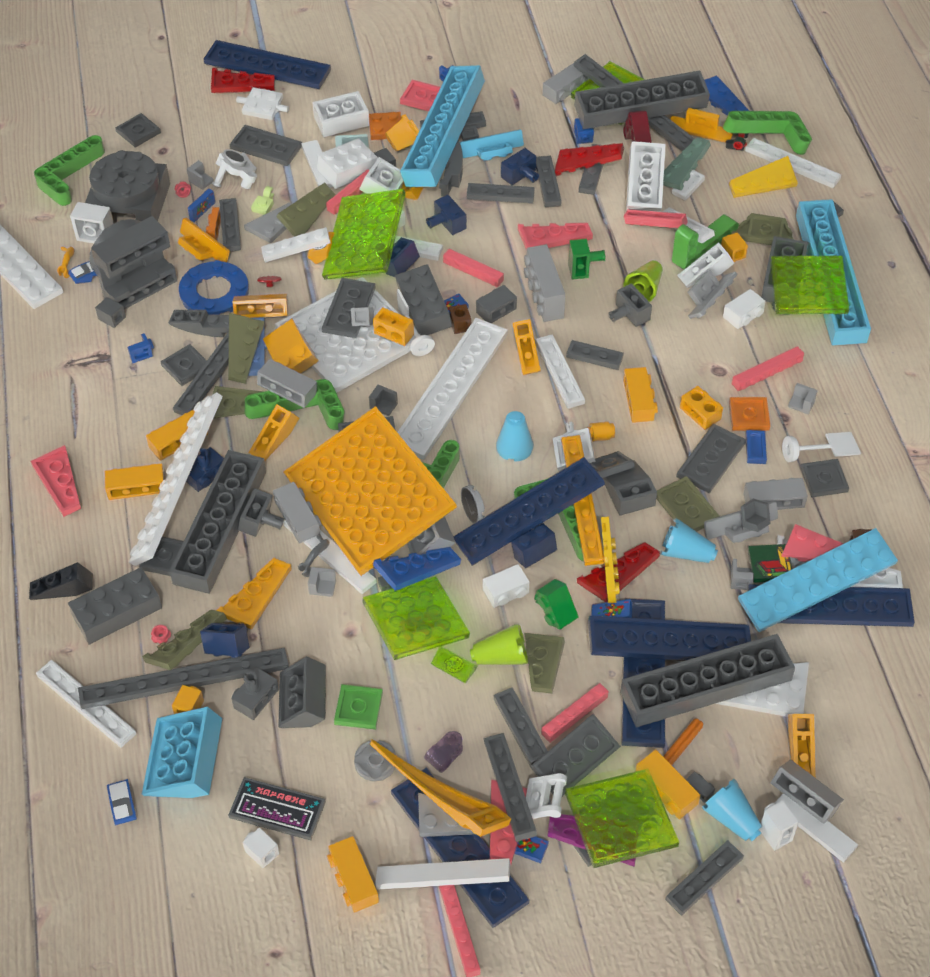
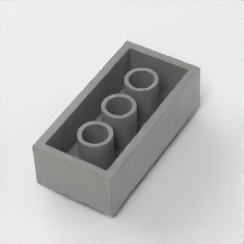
[524,244,565,322]

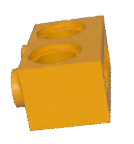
[373,307,414,346]
[680,386,723,430]

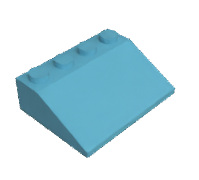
[142,707,222,798]

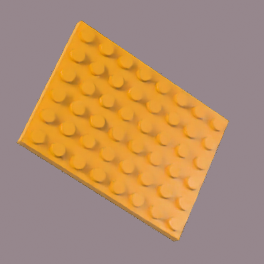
[283,406,457,576]

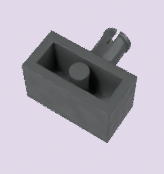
[609,283,652,327]
[238,488,285,537]
[231,668,279,720]

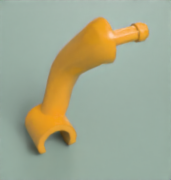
[57,247,75,278]

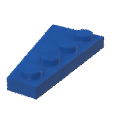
[704,75,749,116]
[373,547,461,591]

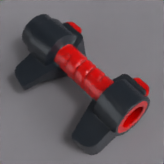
[726,133,749,151]

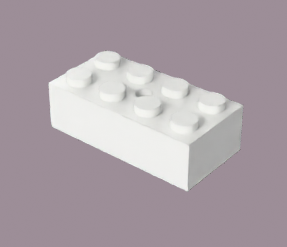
[626,142,665,212]

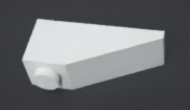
[677,243,735,288]

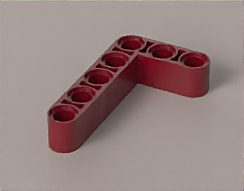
[623,110,652,143]

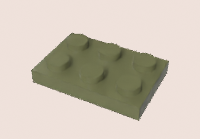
[656,476,720,532]

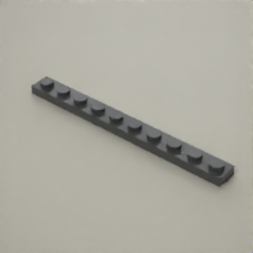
[574,54,695,151]
[78,648,289,710]

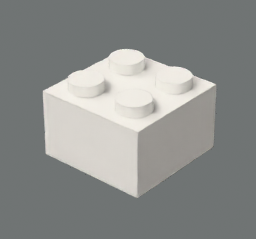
[359,157,404,202]
[70,202,114,244]

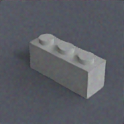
[543,63,590,104]
[257,359,317,408]
[743,478,808,510]
[273,482,321,543]
[771,759,844,824]

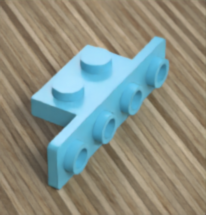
[459,129,524,160]

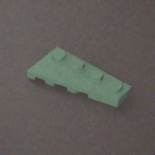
[663,137,711,191]

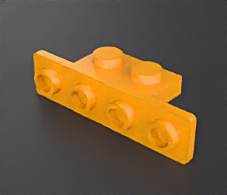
[670,108,733,143]
[178,218,230,262]

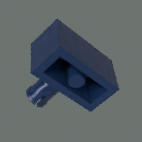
[501,148,539,186]
[426,195,467,235]
[378,237,420,277]
[186,447,224,492]
[511,523,557,569]
[200,623,250,658]

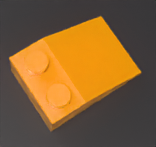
[263,319,319,374]

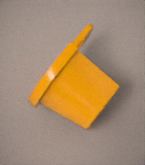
[385,114,419,152]

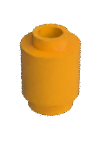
[587,421,615,442]

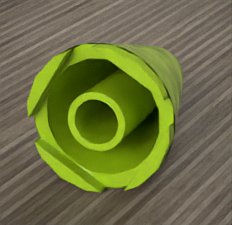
[623,260,663,302]
[470,624,528,665]

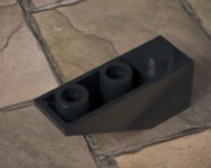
[29,562,93,600]

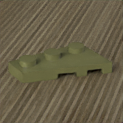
[212,386,264,419]
[524,633,565,694]

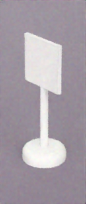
[397,289,435,356]
[782,432,861,462]

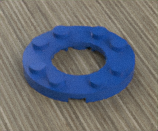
[179,260,249,315]

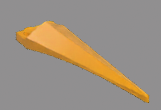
[370,739,512,837]

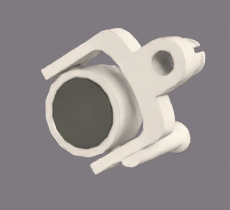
[212,149,257,189]

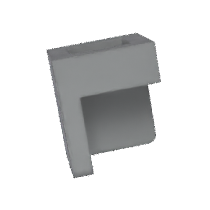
[187,160,214,190]
[351,307,374,326]
[788,383,818,415]
[731,559,753,590]
[308,567,336,597]

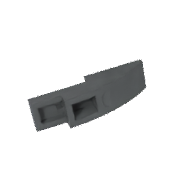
[439,140,463,196]
[168,310,229,337]

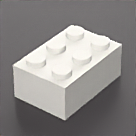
[313,91,369,137]
[317,138,378,189]

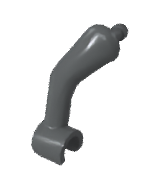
[298,534,330,577]

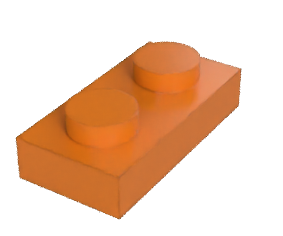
[206,207,221,240]

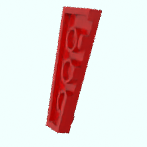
[211,67,275,93]
[555,143,624,176]
[577,542,660,603]

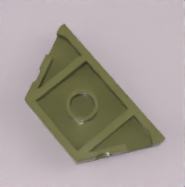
[731,213,793,245]

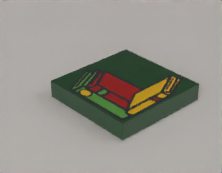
[748,544,793,583]

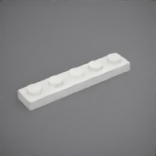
[535,334,585,409]

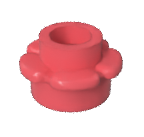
[174,181,191,198]
[151,625,171,644]

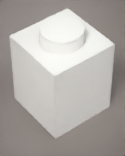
[243,828,279,868]

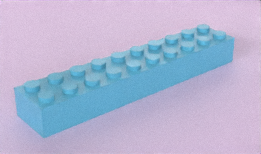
[400,65,485,187]
[796,199,871,345]

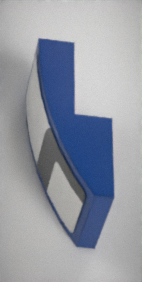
[68,261,97,284]
[107,779,137,826]

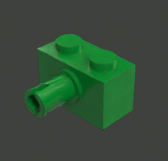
[568,239,606,280]
[534,579,579,630]

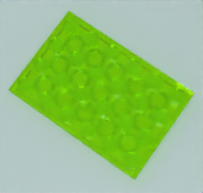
[322,189,406,280]

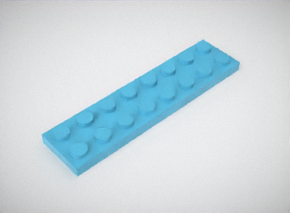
[738,528,898,632]

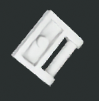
[526,773,567,819]

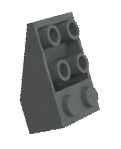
[603,460,657,516]

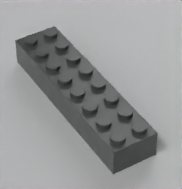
[574,70,710,129]
[169,450,266,594]
[620,634,795,727]

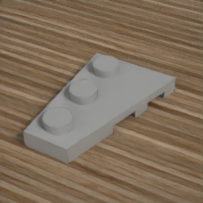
[244,203,291,243]
[418,793,475,837]

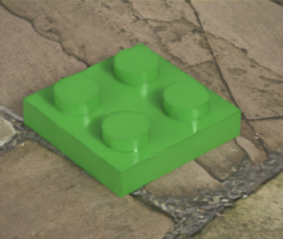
[334,684,383,730]

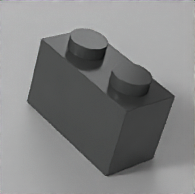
[476,285,517,323]

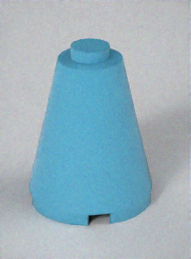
[496,411,534,461]
[660,518,718,563]
[702,779,762,841]

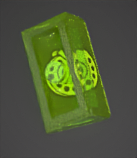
[431,646,478,683]

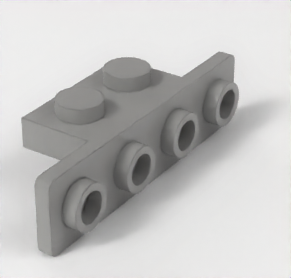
[688,270,738,319]
[704,501,778,543]

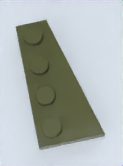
[276,182,336,237]
[228,313,264,384]
[142,610,227,670]

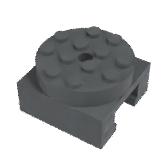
[85,150,170,221]
[89,216,177,310]

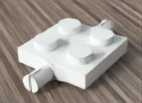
[236,87,289,120]
[553,422,595,472]

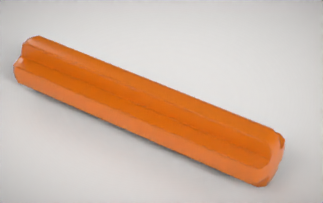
[663,718,703,765]

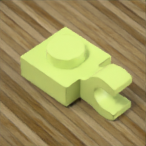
[251,186,274,215]

